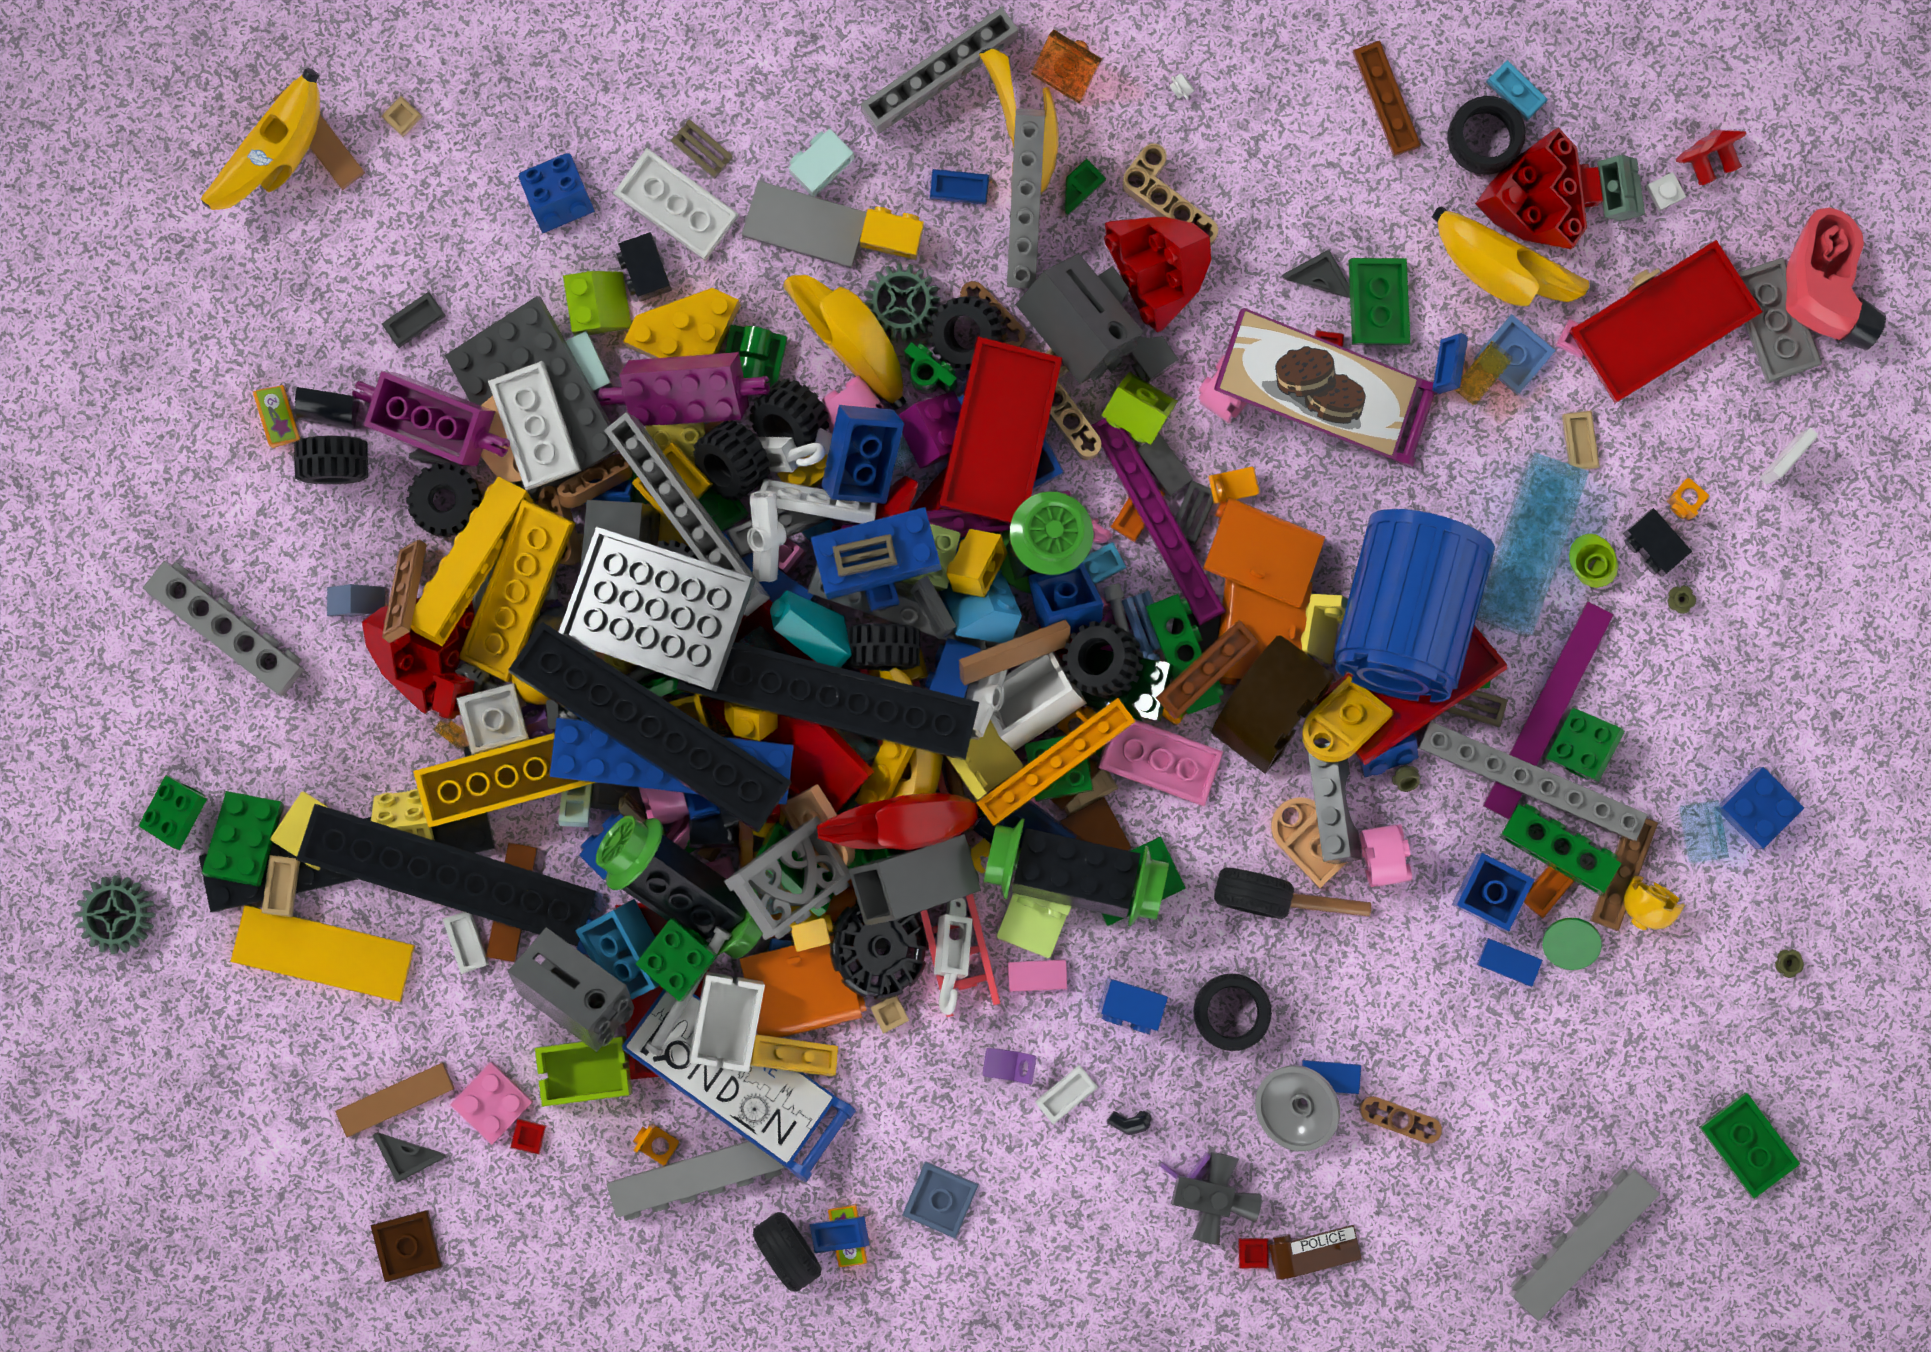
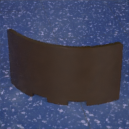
[1211,635,1334,774]

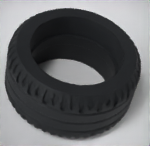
[1447,96,1526,175]
[1214,867,1294,919]
[1193,974,1272,1051]
[753,1212,822,1292]

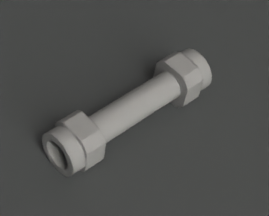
[1103,584,1135,640]

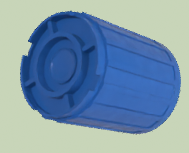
[1334,509,1495,702]

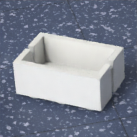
[990,652,1087,751]
[689,972,765,1073]

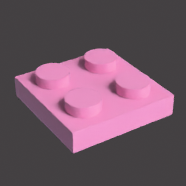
[450,1062,533,1145]

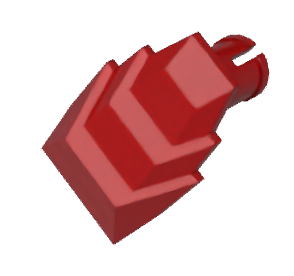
[1675,129,1747,185]

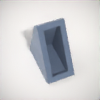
[327,584,385,616]

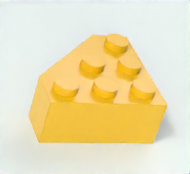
[623,288,741,359]

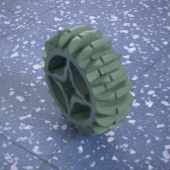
[864,263,940,341]
[74,875,156,954]

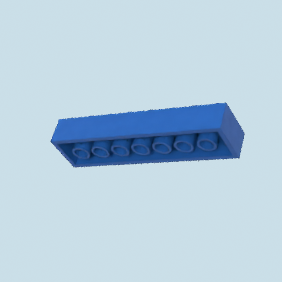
[550,717,794,805]

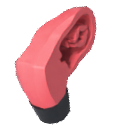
[1786,207,1886,350]

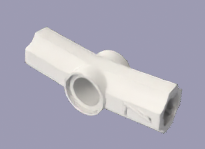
[747,491,787,582]
[966,669,1007,740]

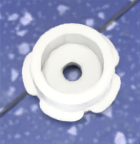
[1169,73,1195,99]

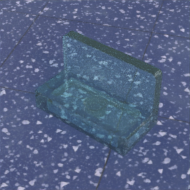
[1679,800,1729,863]

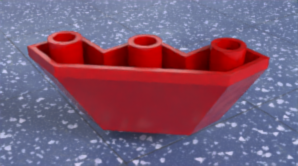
[1475,127,1587,249]
[1104,216,1212,333]
[362,598,475,714]

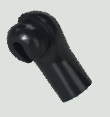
[1107,1111,1152,1135]

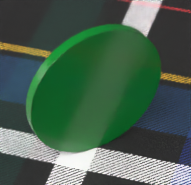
[1542,918,1602,970]

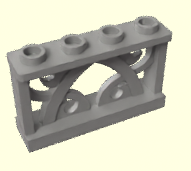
[724,816,851,940]

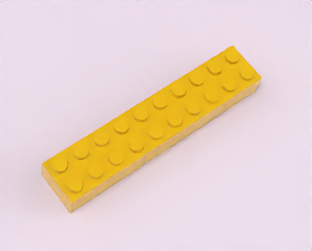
[413,695,709,828]

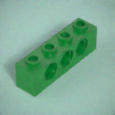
[1145,594,1224,715]
[1499,804,1622,896]

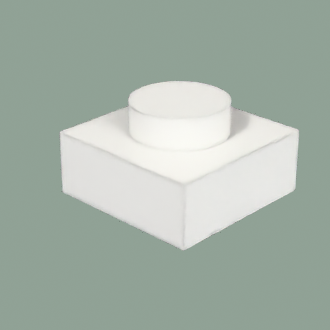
[1646,172,1686,211]

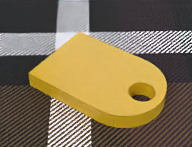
[1302,676,1393,762]

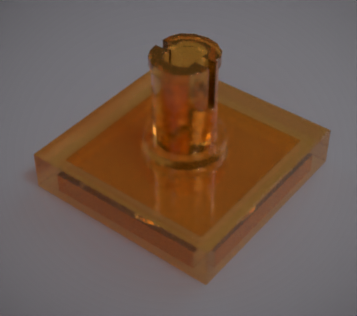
[1031,29,1102,104]

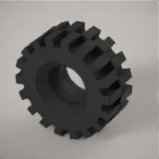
[406,463,482,537]

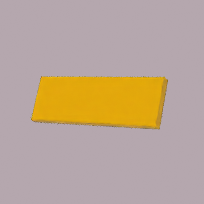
[459,500,576,682]
[230,905,415,1002]

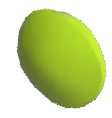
[1569,533,1619,588]

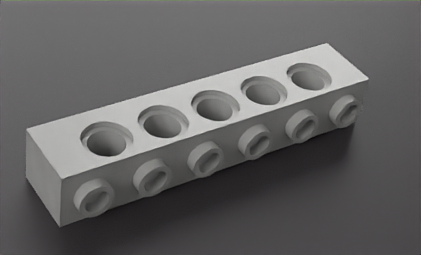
[860,7,1018,135]
[1007,109,1045,288]
[142,561,305,696]

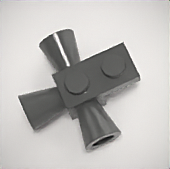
[1171,1152,1262,1245]

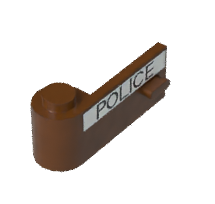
[1269,1225,1362,1280]

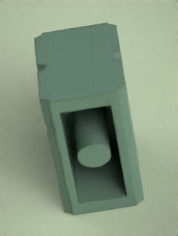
[1597,155,1645,221]

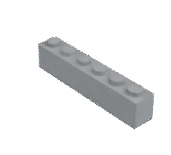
[607,1141,786,1221]
[1509,1167,1660,1321]

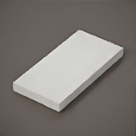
[613,148,739,261]
[488,361,581,491]
[760,479,877,524]

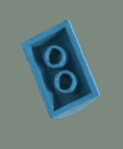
[939,569,1022,643]
[575,899,660,999]

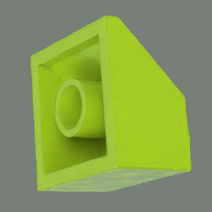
[563,271,631,336]
[1101,372,1178,445]

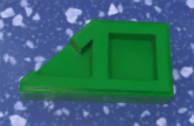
[1065,158,1106,216]

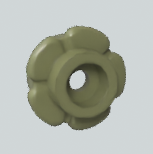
[1667,585,1696,614]
[1392,765,1420,792]
[1775,949,1804,978]

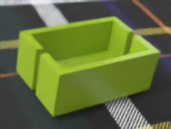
[535,1035,633,1107]

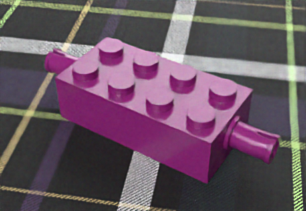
[598,352,770,426]
[352,371,510,466]

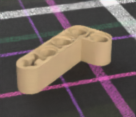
[1123,143,1218,246]
[1046,349,1101,460]

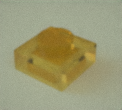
[433,720,467,748]

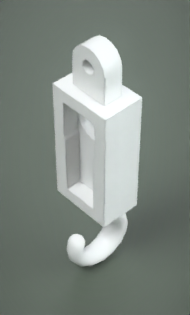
[756,437,825,472]
[934,897,973,1015]

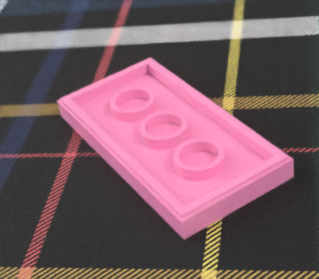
[1097,719,1223,806]

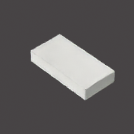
[443,912,489,974]
[1035,1065,1098,1125]

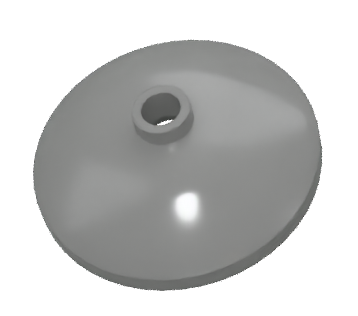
[1255,1065,1340,1151]

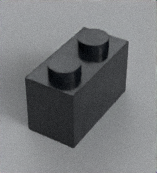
[616,232,672,302]
[1623,508,1692,576]

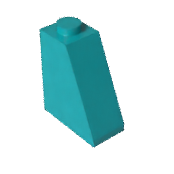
[770,590,852,668]

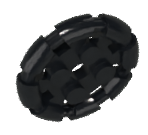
[830,900,929,1000]

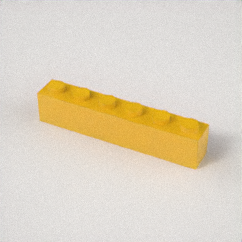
[411,476,534,646]

